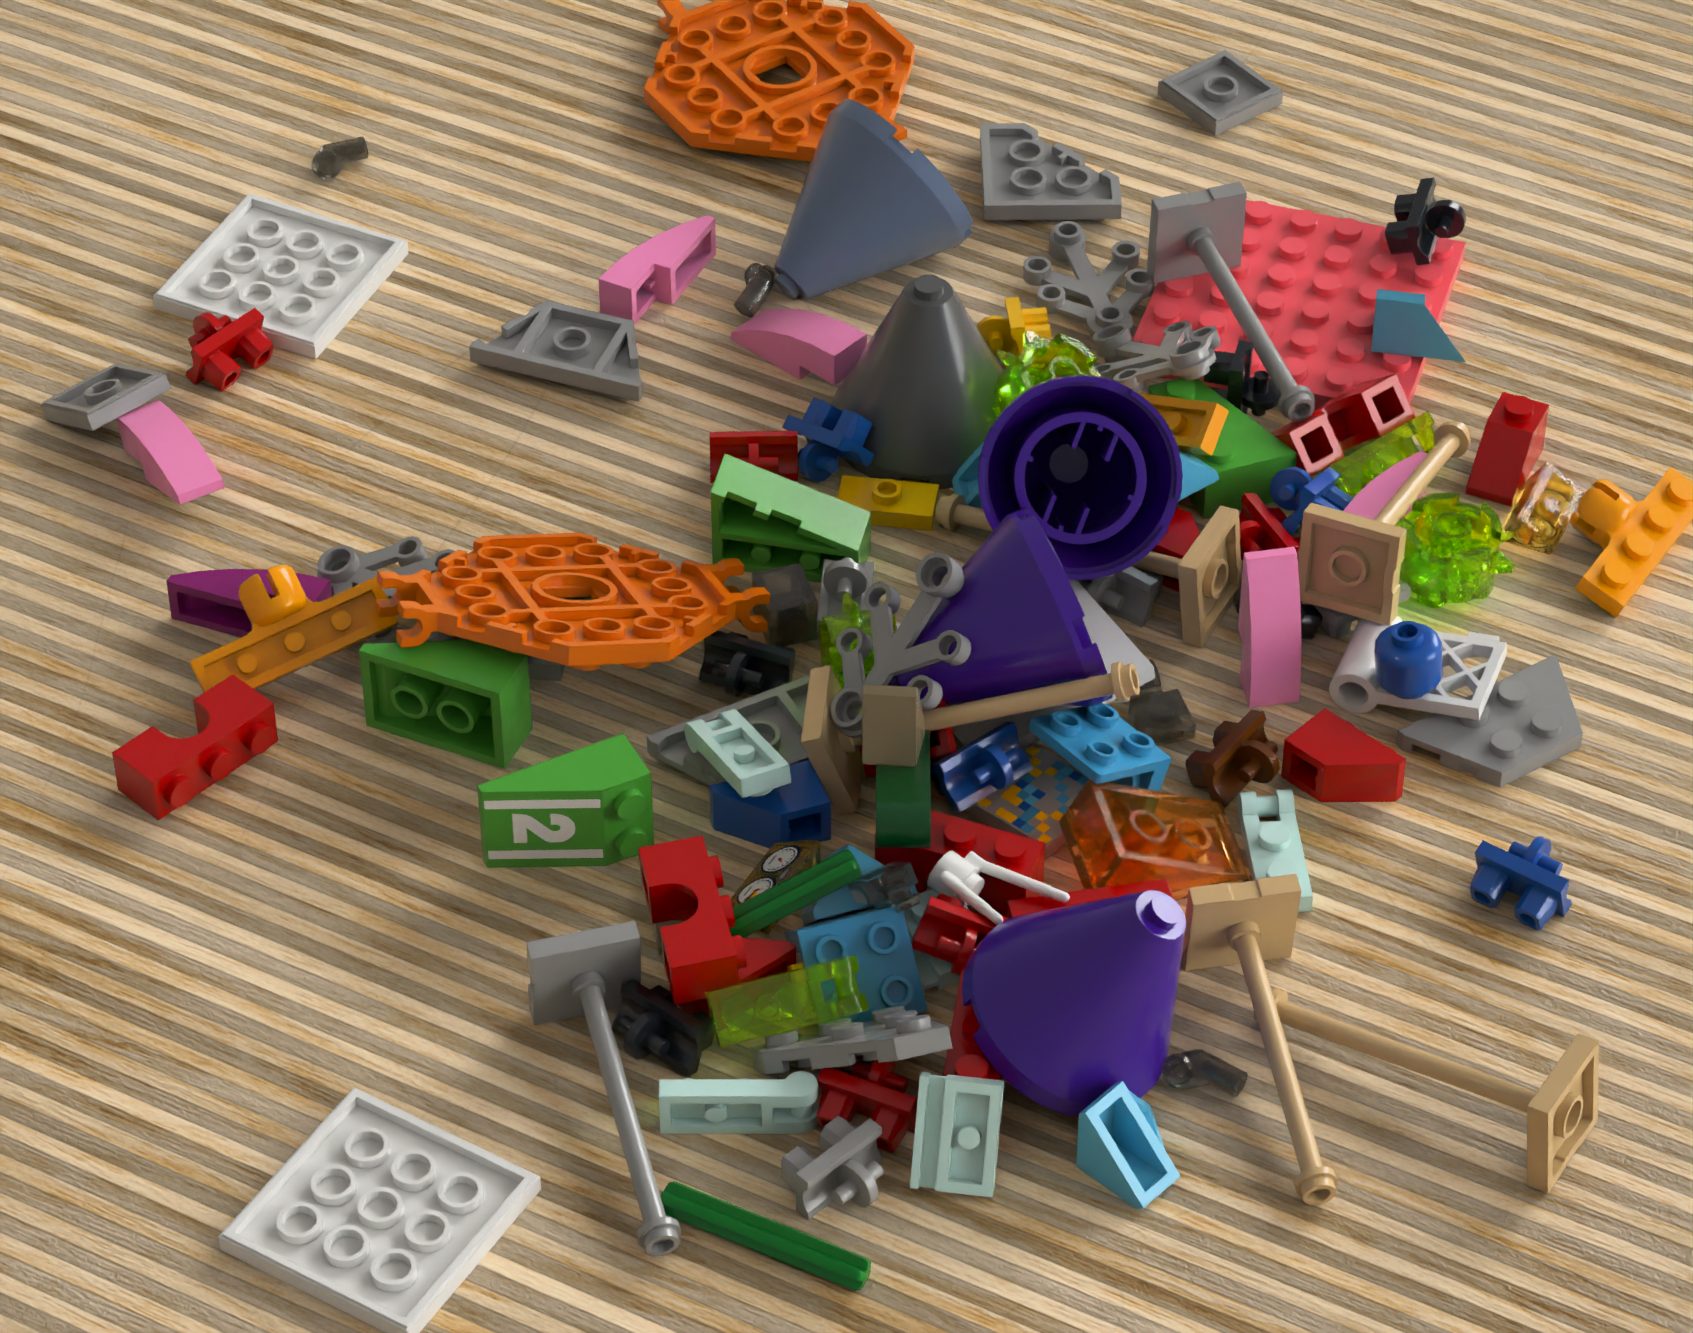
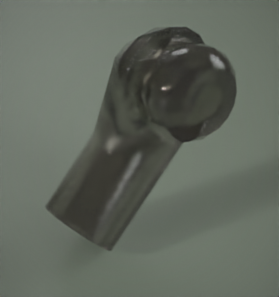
[311,136,368,180]
[734,263,777,318]
[1162,1049,1248,1097]

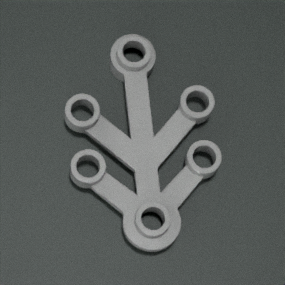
[1023,221,1154,339]
[1088,321,1221,392]
[317,536,455,644]
[831,552,971,738]

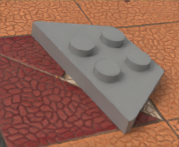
[469,300,642,402]
[1397,655,1583,787]
[647,675,810,785]

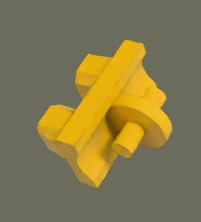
[976,297,1052,373]

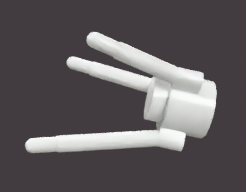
[927,850,1070,925]

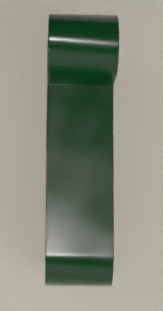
[876,730,931,848]

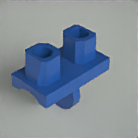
[782,397,875,482]
[1270,467,1353,535]
[931,722,1034,812]
[1470,836,1572,931]

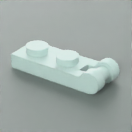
[684,708,792,798]
[1237,789,1313,912]
[659,1071,818,1134]

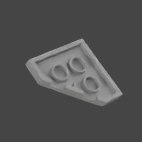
[980,123,1122,222]
[751,1006,953,1074]

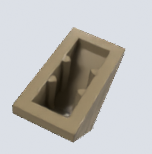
[862,684,925,767]

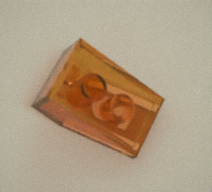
[1059,779,1253,900]

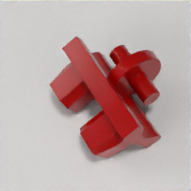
[185,308,274,392]
[709,431,798,483]
[1239,493,1301,560]
[911,893,1010,976]
[816,1060,917,1153]

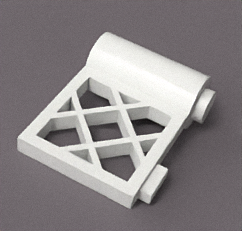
[1329,616,1507,720]

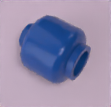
[1374,621,1443,699]

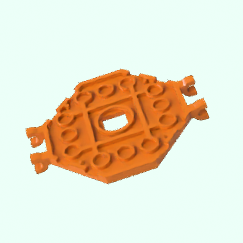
[644,0,915,162]
[375,533,771,671]

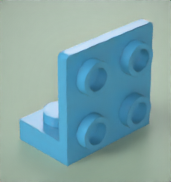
[1028,703,1172,814]
[784,904,927,1024]

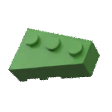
[1148,378,1297,520]
[711,454,871,583]

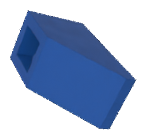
[709,760,831,851]

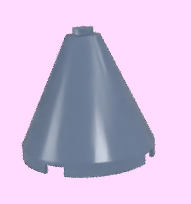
[774,99,973,300]

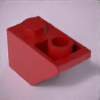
[1281,708,1406,802]

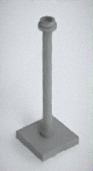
[1147,182,1315,422]
[526,921,681,1256]

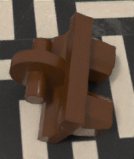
[1185,709,1280,807]

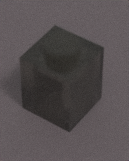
[752,563,818,646]

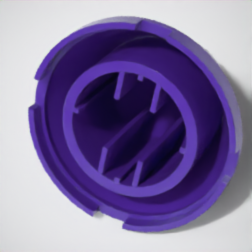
[978,375,1183,580]
[887,506,1113,707]
[962,890,1186,1117]

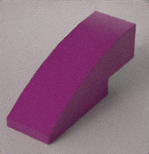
[166,569,332,638]

